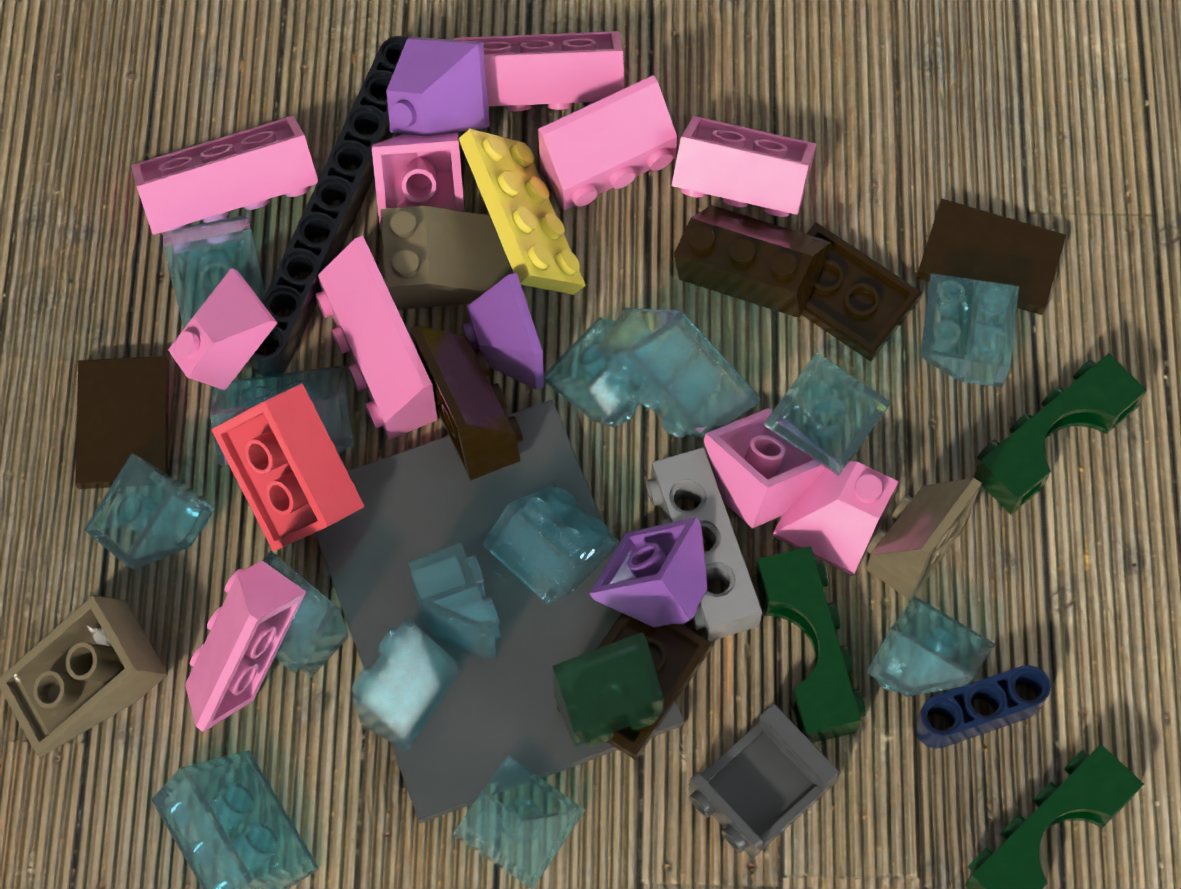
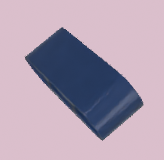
[915,665,1051,749]

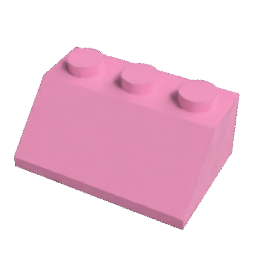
[538,75,677,211]
[671,116,817,217]
[185,561,306,732]

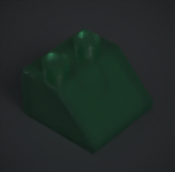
[552,632,664,747]

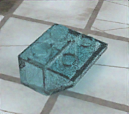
[920,274,1019,387]
[482,483,620,605]
[407,543,501,659]
[351,618,459,752]

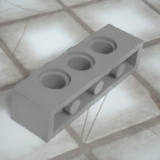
[646,447,762,641]

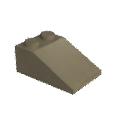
[380,206,514,310]
[866,478,982,601]
[0,595,168,756]

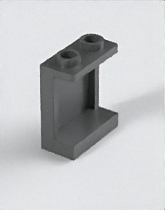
[689,704,840,858]

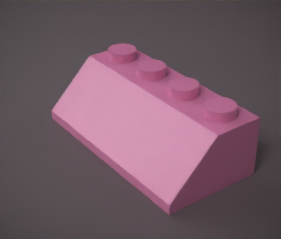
[453,31,624,111]
[131,116,318,236]
[315,236,438,440]

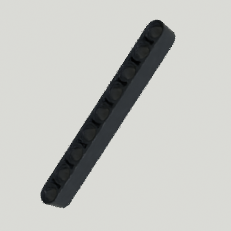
[250,36,408,377]

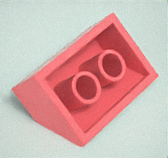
[211,383,365,552]

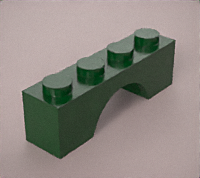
[974,353,1147,515]
[755,546,866,743]
[965,744,1144,889]

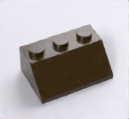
[674,205,832,318]
[411,326,523,481]

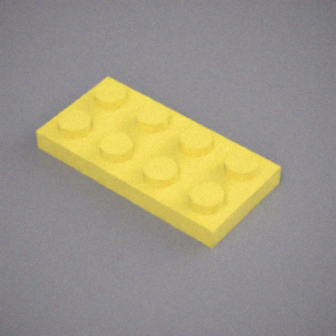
[458,129,586,295]

